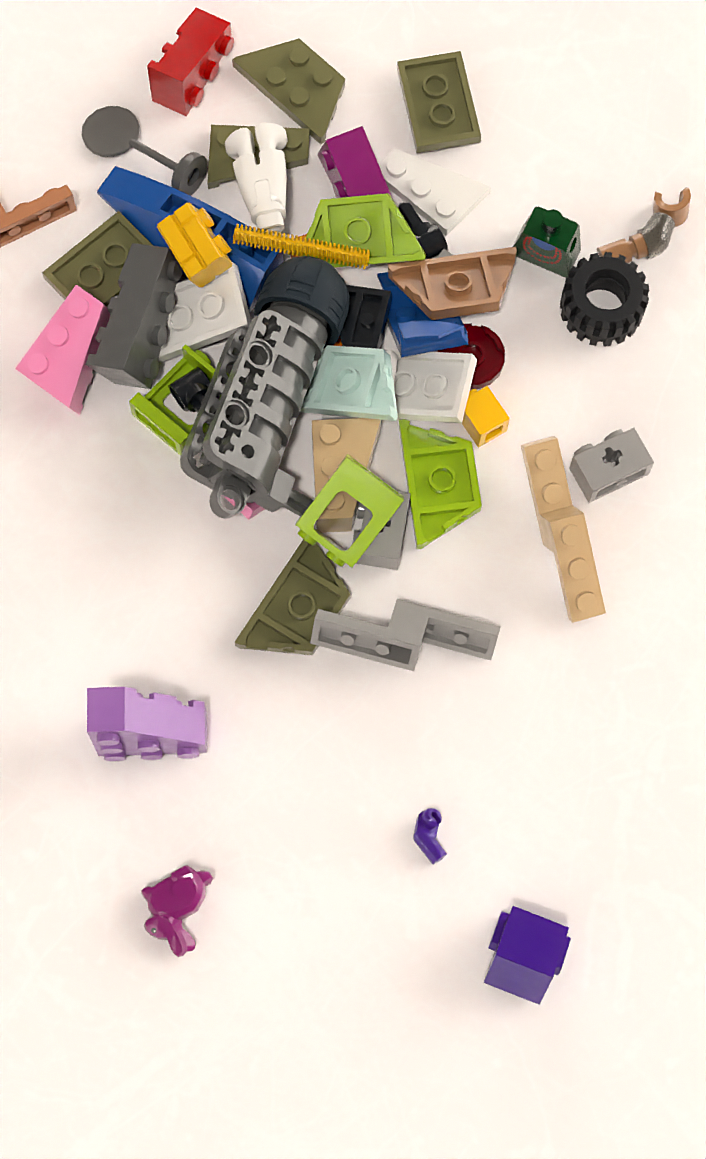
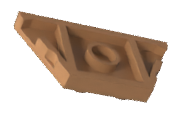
[388,247,517,320]

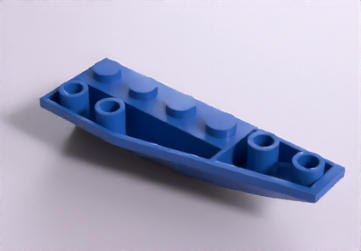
[97,166,284,314]

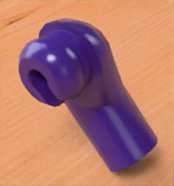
[413,808,447,865]

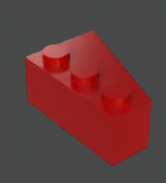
[147,7,234,117]

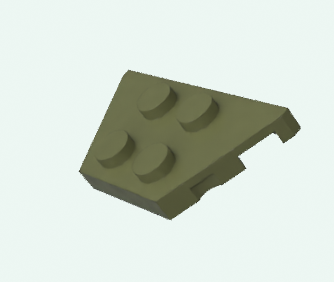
[232,38,345,145]
[235,539,351,656]

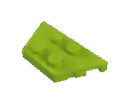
[303,193,426,268]
[398,419,482,549]

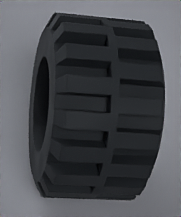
[560,252,650,347]

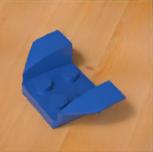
[377,272,468,358]

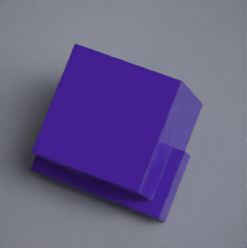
[483,906,571,1005]

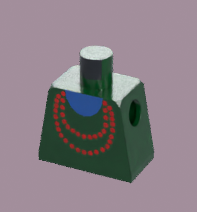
[512,206,581,278]

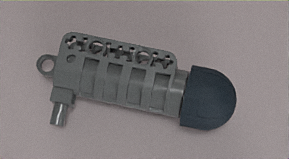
[180,256,349,519]

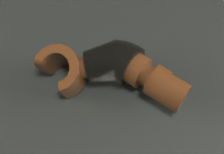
[596,187,691,263]

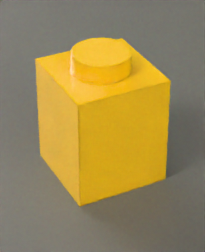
[462,386,510,448]

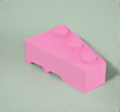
[15,285,110,415]

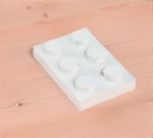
[158,262,251,362]
[385,350,477,423]

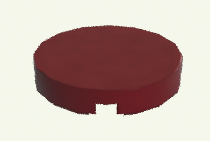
[438,323,505,390]

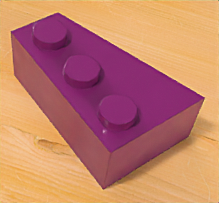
[317,126,393,199]

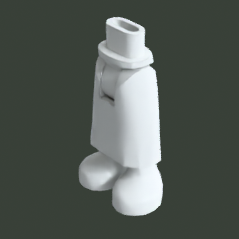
[225,123,288,234]

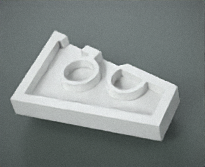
[379,148,491,236]

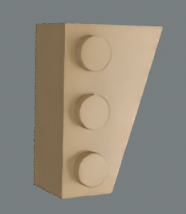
[312,418,381,533]

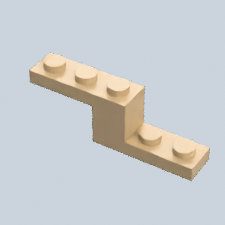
[521,436,606,623]

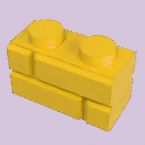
[157,202,232,288]

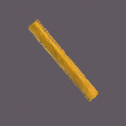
[233,223,370,270]

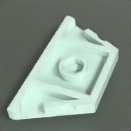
[300,345,398,421]

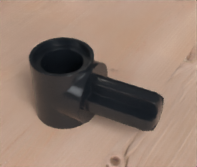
[397,202,448,261]
[168,367,216,426]

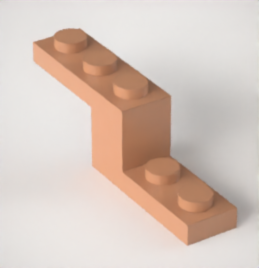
[0,184,77,248]

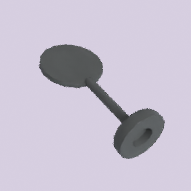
[81,106,207,196]

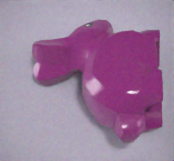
[141,865,213,957]

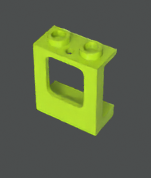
[129,344,229,456]
[295,454,404,568]

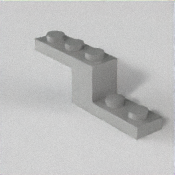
[310,599,501,671]

